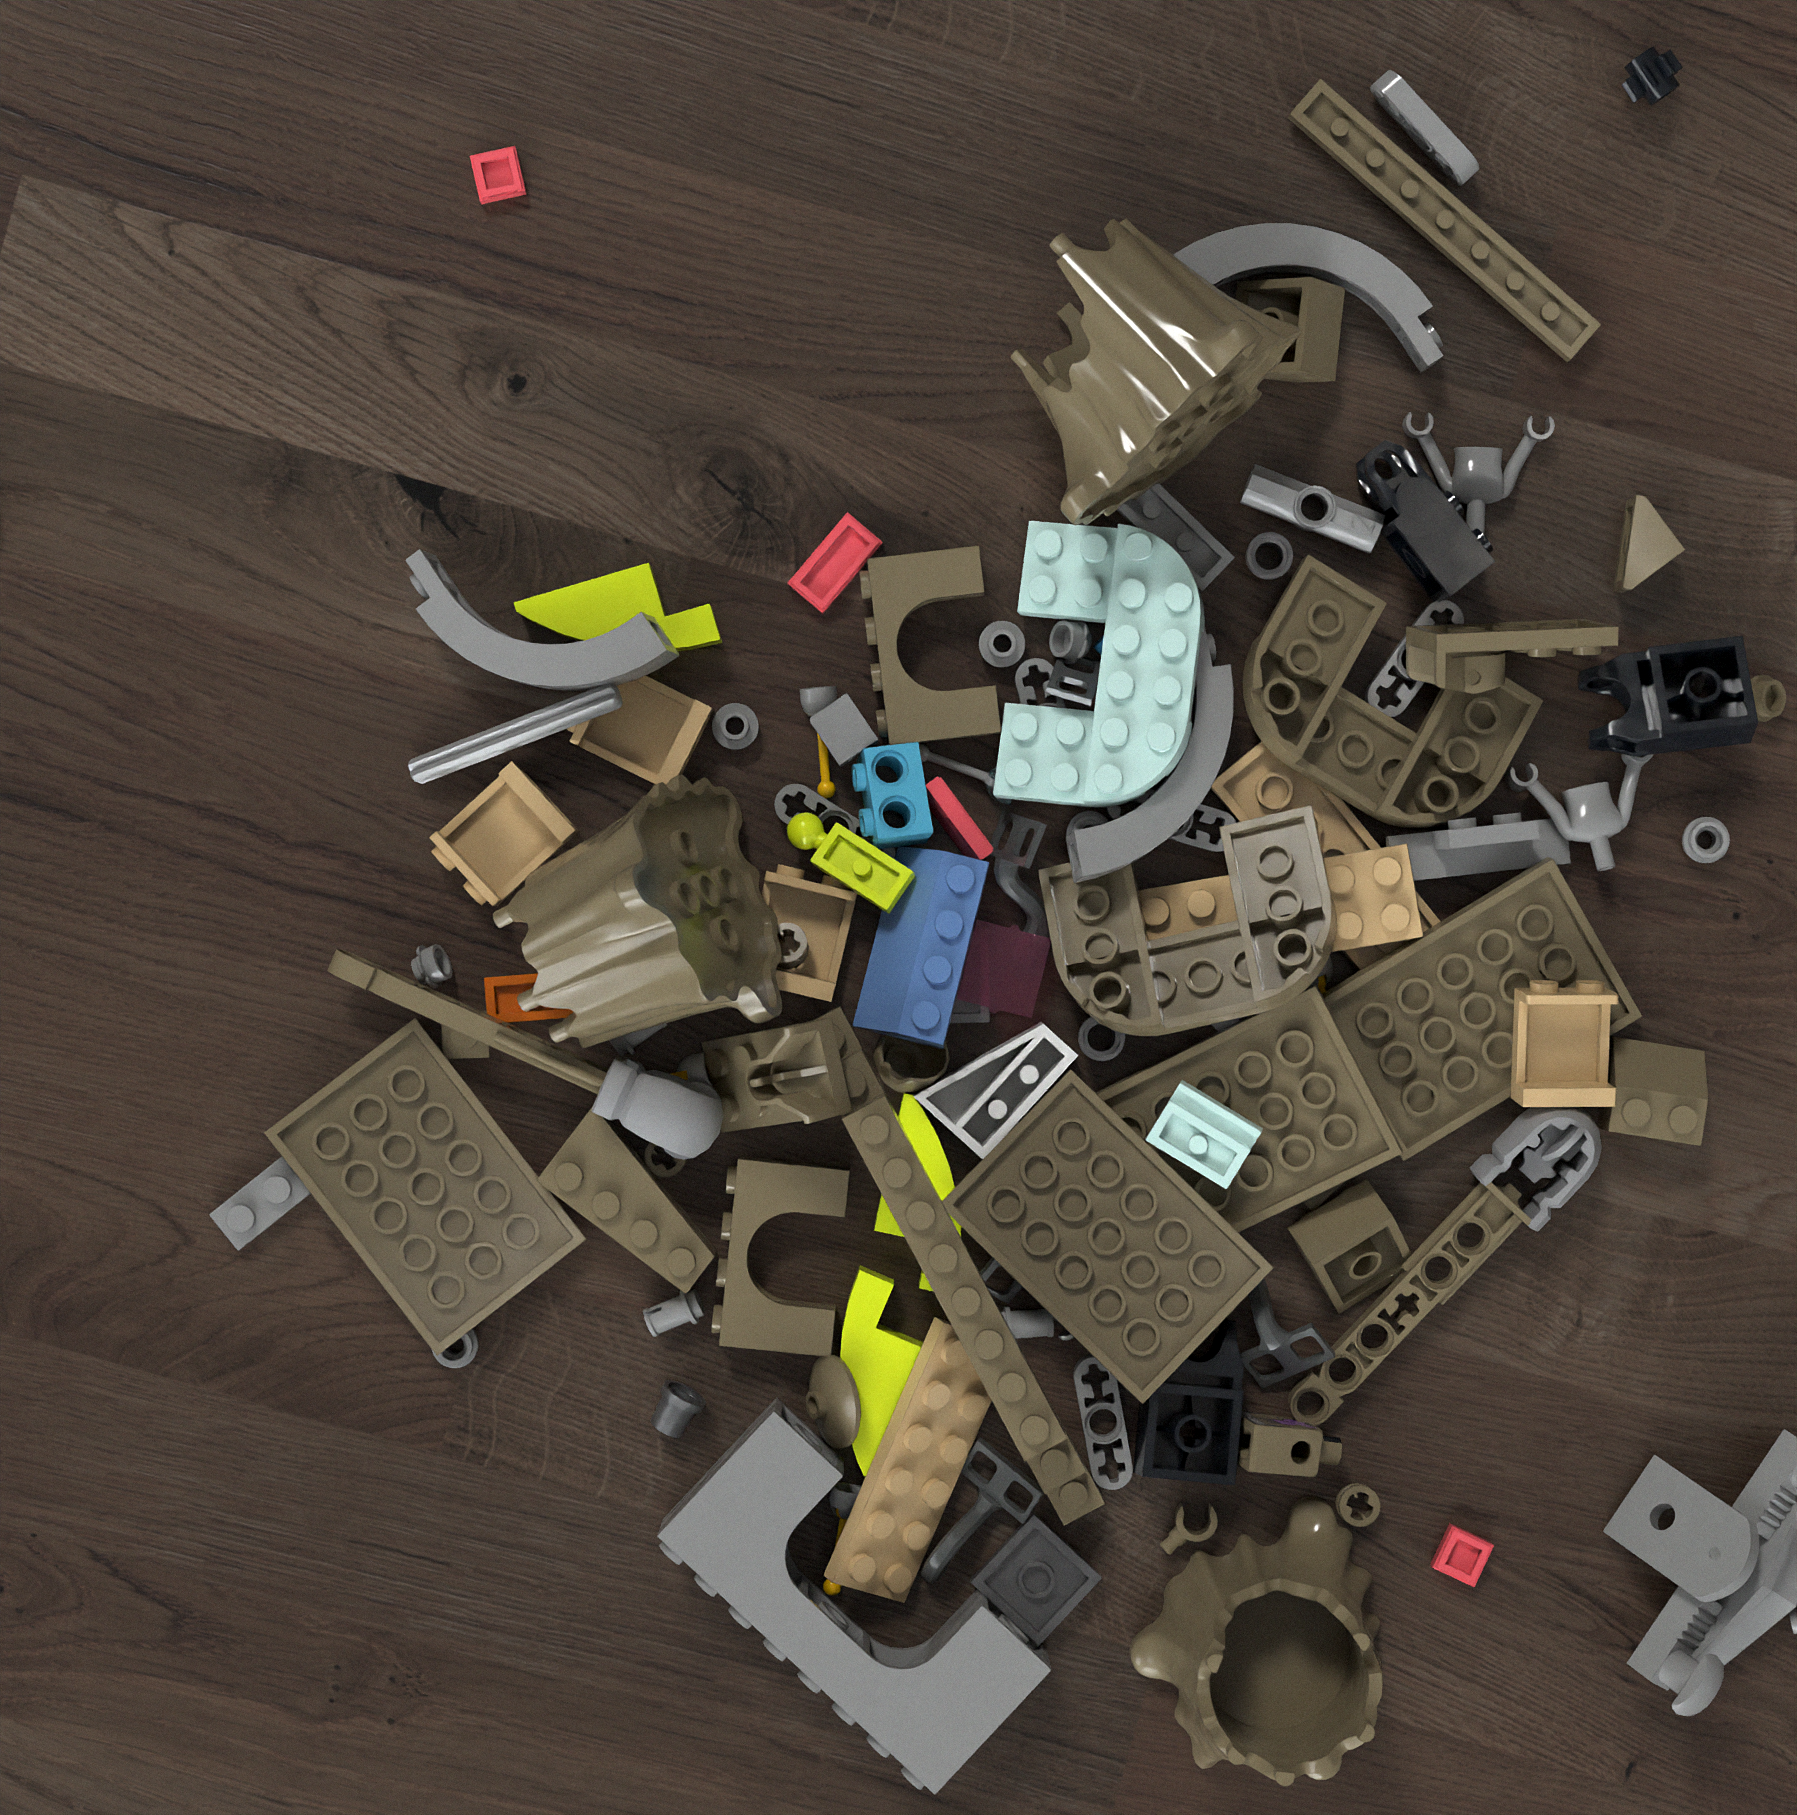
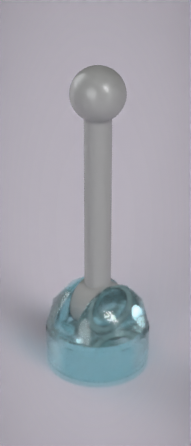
[919,744,1013,806]

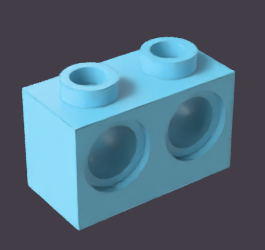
[851,742,933,849]

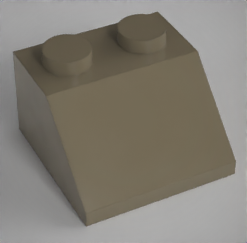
[1235,277,1345,382]
[1597,1036,1708,1146]
[1287,1179,1412,1314]

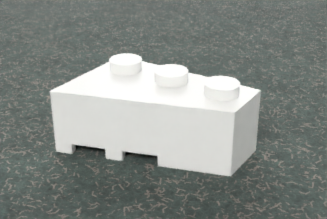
[914,1022,1078,1159]

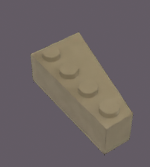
[536,1106,717,1294]

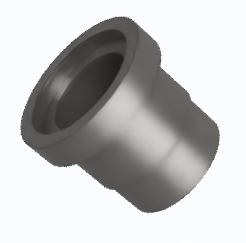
[1245,532,1293,580]
[1078,1017,1125,1061]
[650,1380,706,1438]

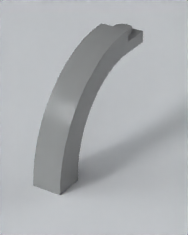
[1173,223,1443,373]
[405,549,680,691]
[1066,625,1234,883]

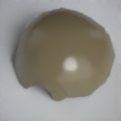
[873,1035,950,1094]

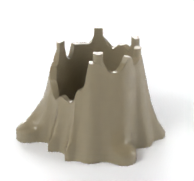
[1011,219,1301,526]
[493,774,782,1049]
[1129,1496,1383,1786]

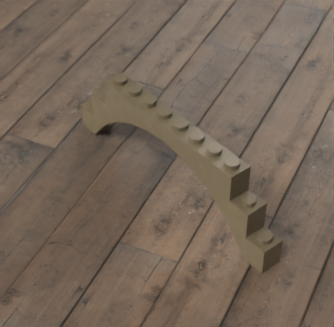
[809,1005,1105,1526]

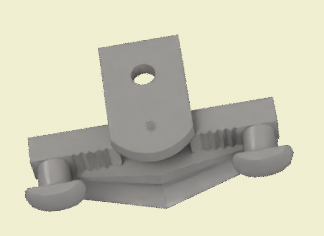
[1603,1429,1797,1716]

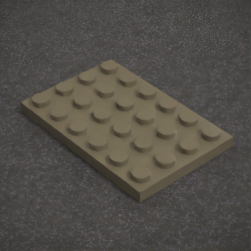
[1322,857,1642,1161]
[1096,984,1403,1232]
[264,1018,586,1356]
[942,1069,1274,1404]

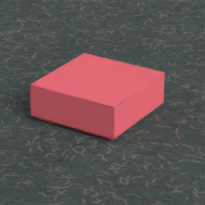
[470,146,527,204]
[1430,1523,1494,1587]

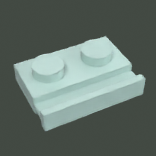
[1146,1080,1263,1189]

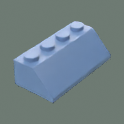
[852,846,989,1049]

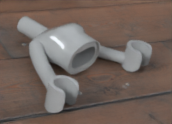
[1402,412,1555,534]
[1505,754,1653,871]

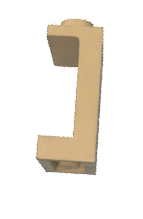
[567,675,714,784]
[429,761,579,906]
[761,864,857,1002]
[1511,980,1619,1107]

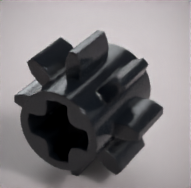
[1622,46,1683,106]

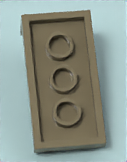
[1406,619,1619,694]
[702,1018,852,1133]

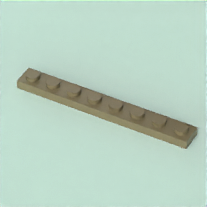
[1288,79,1601,362]

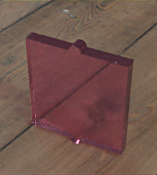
[957,920,1051,1018]

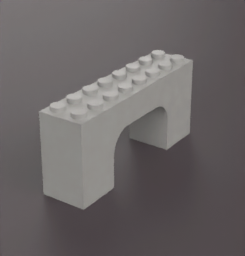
[657,1397,1051,1795]

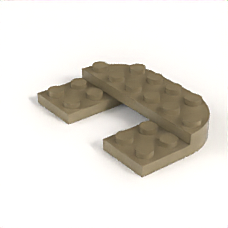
[1243,554,1544,829]
[1038,805,1336,1036]

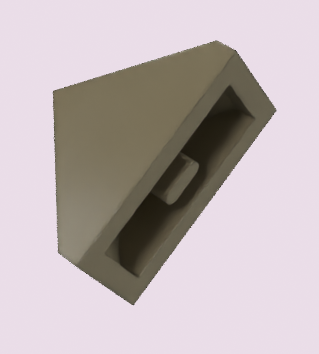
[1613,495,1685,593]

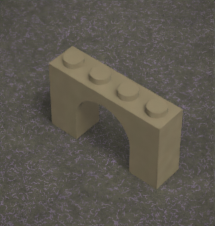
[859,545,1001,745]
[711,1156,850,1357]

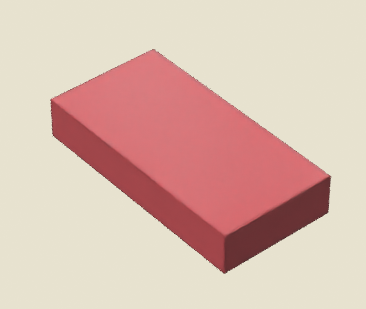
[787,512,883,614]
[926,776,993,860]

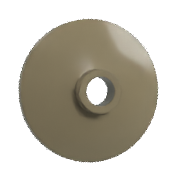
[806,1354,861,1448]

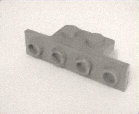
[1385,813,1571,881]

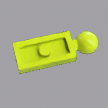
[787,812,915,914]

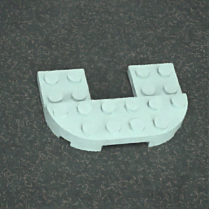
[993,521,1205,807]

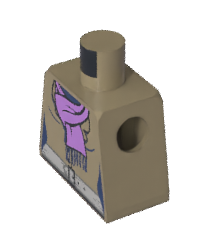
[1237,1411,1342,1477]

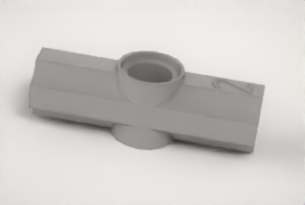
[1239,464,1386,554]

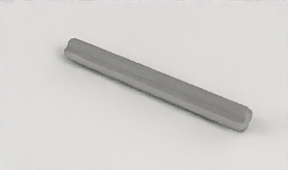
[408,683,623,784]

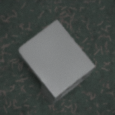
[810,693,879,767]

